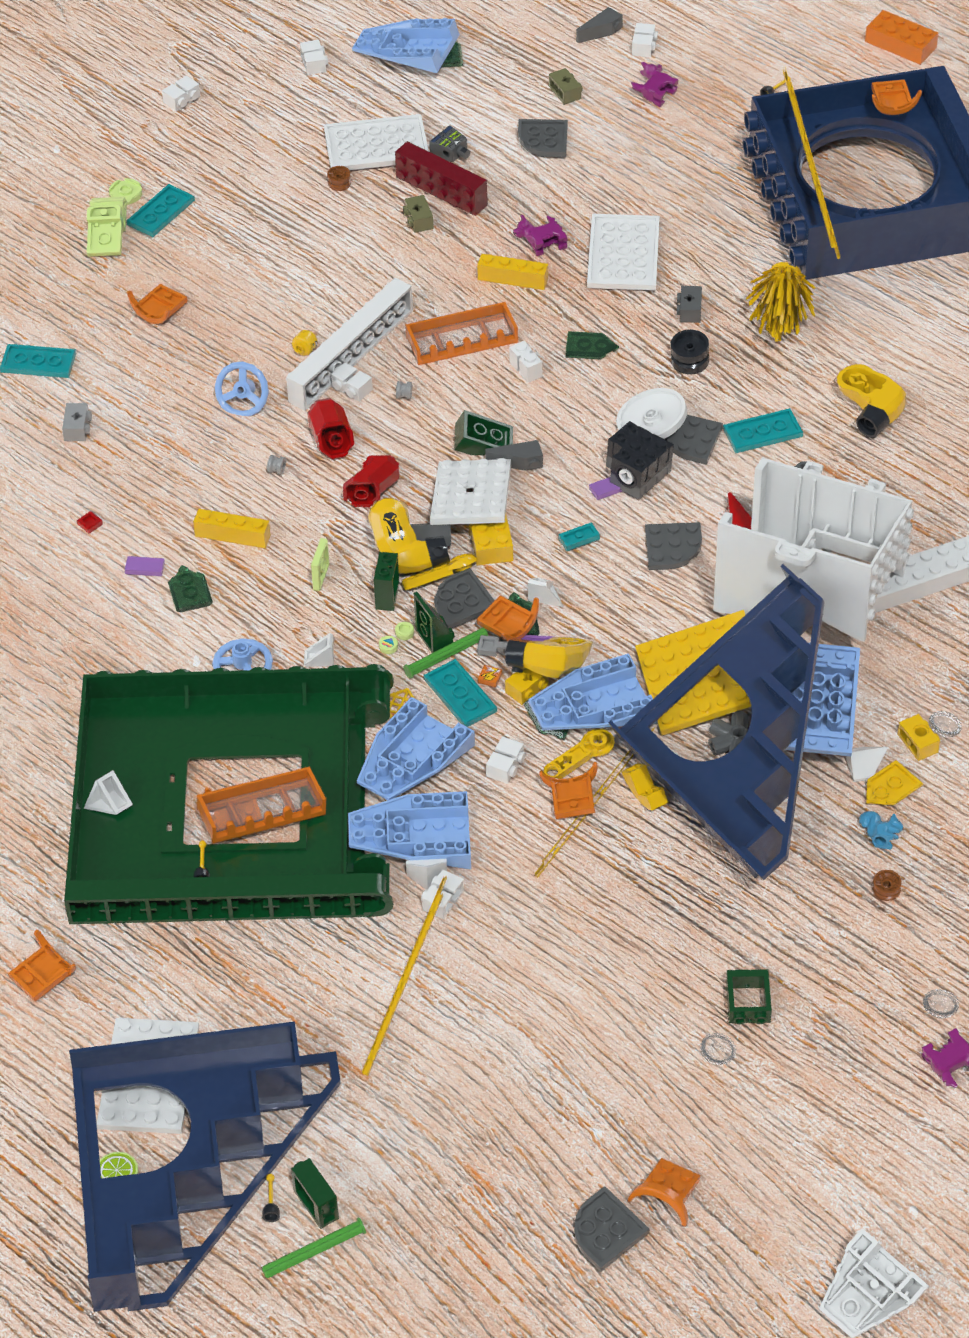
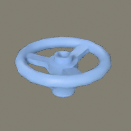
[215,361,269,416]
[212,638,273,670]

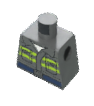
[429,125,471,162]

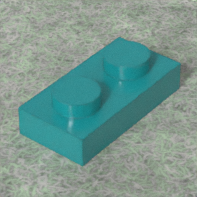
[558,522,600,551]

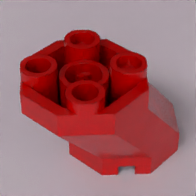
[307,398,355,459]
[343,455,400,507]

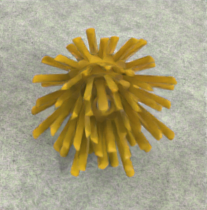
[746,262,816,342]

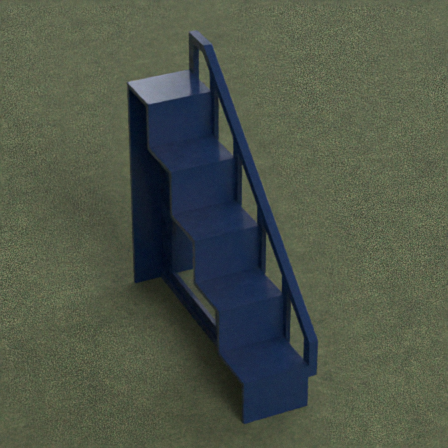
[608,564,825,880]
[69,1021,341,1312]

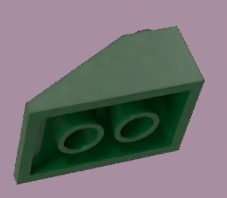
[454,410,513,455]
[413,591,455,653]

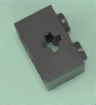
[677,286,702,323]

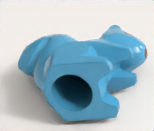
[859,811,903,850]

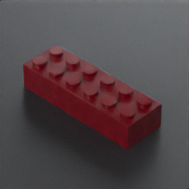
[395,141,488,216]

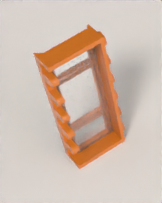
[405,302,518,365]
[197,766,326,844]

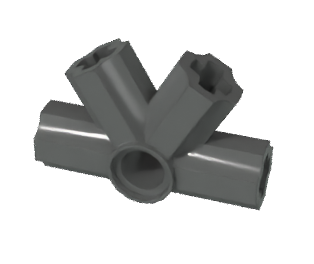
[708,711,749,755]

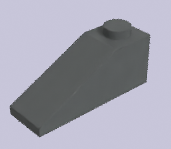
[576,7,623,43]
[485,440,543,471]

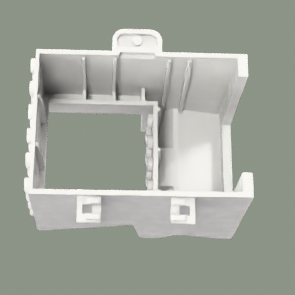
[713,458,914,642]

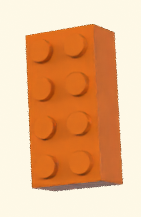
[865,10,938,65]

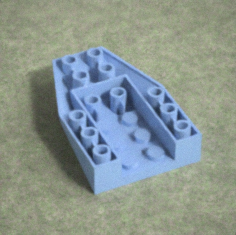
[352,18,460,73]
[528,653,658,730]
[357,697,475,800]
[348,791,471,869]

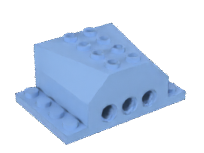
[784,643,860,757]

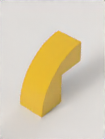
[621,763,668,811]

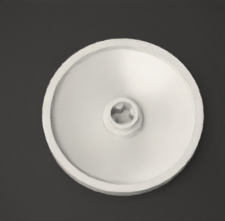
[616,388,687,439]

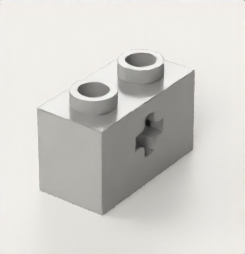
[62,403,92,441]

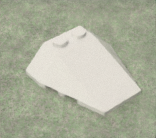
[819,1228,929,1338]

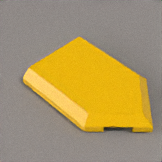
[866,760,923,805]

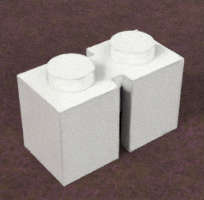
[632,23,658,57]
[300,39,328,75]
[162,75,200,112]
[509,341,542,383]
[331,362,373,402]
[486,736,526,784]
[421,869,464,920]

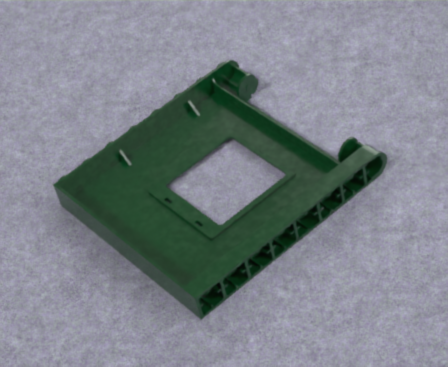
[64,664,394,924]

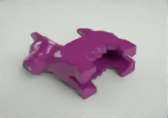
[631,62,678,107]
[513,214,568,256]
[922,1028,969,1088]

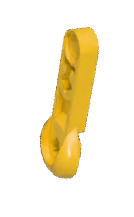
[401,553,477,590]
[544,729,615,779]

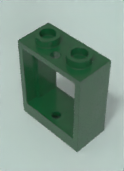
[374,552,400,611]
[726,969,772,1024]
[291,1158,339,1229]

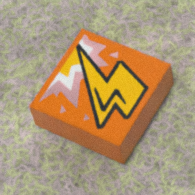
[478,665,502,688]

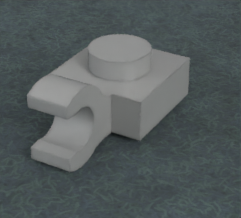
[477,635,508,656]

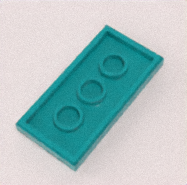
[126,184,195,237]
[0,344,76,378]
[723,408,803,453]
[423,659,497,727]

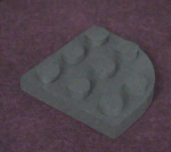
[518,119,568,157]
[665,415,723,465]
[645,522,702,570]
[434,568,495,629]
[574,1186,650,1272]

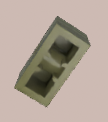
[549,68,583,105]
[403,195,434,233]

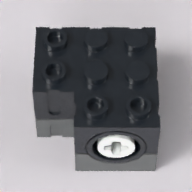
[606,421,674,500]

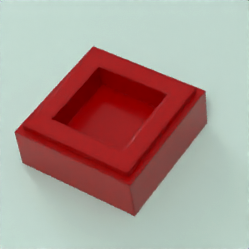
[77,511,103,534]

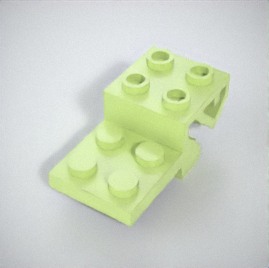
[87,197,127,257]

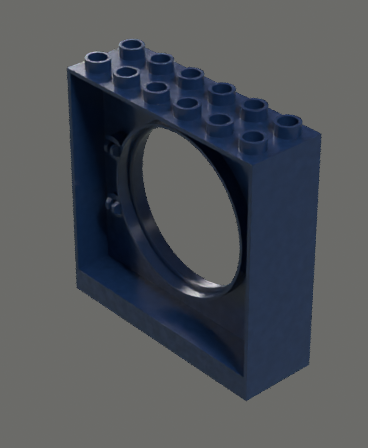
[742,66,969,280]

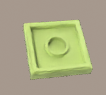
[311,538,330,591]

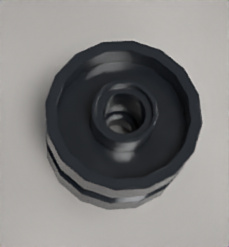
[670,329,709,375]

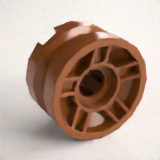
[327,166,351,191]
[872,870,902,901]

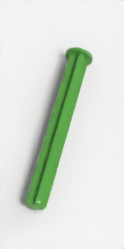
[403,628,488,679]
[262,1217,366,1278]

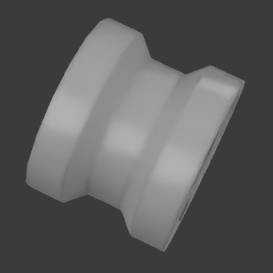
[396,381,412,399]
[267,455,286,475]

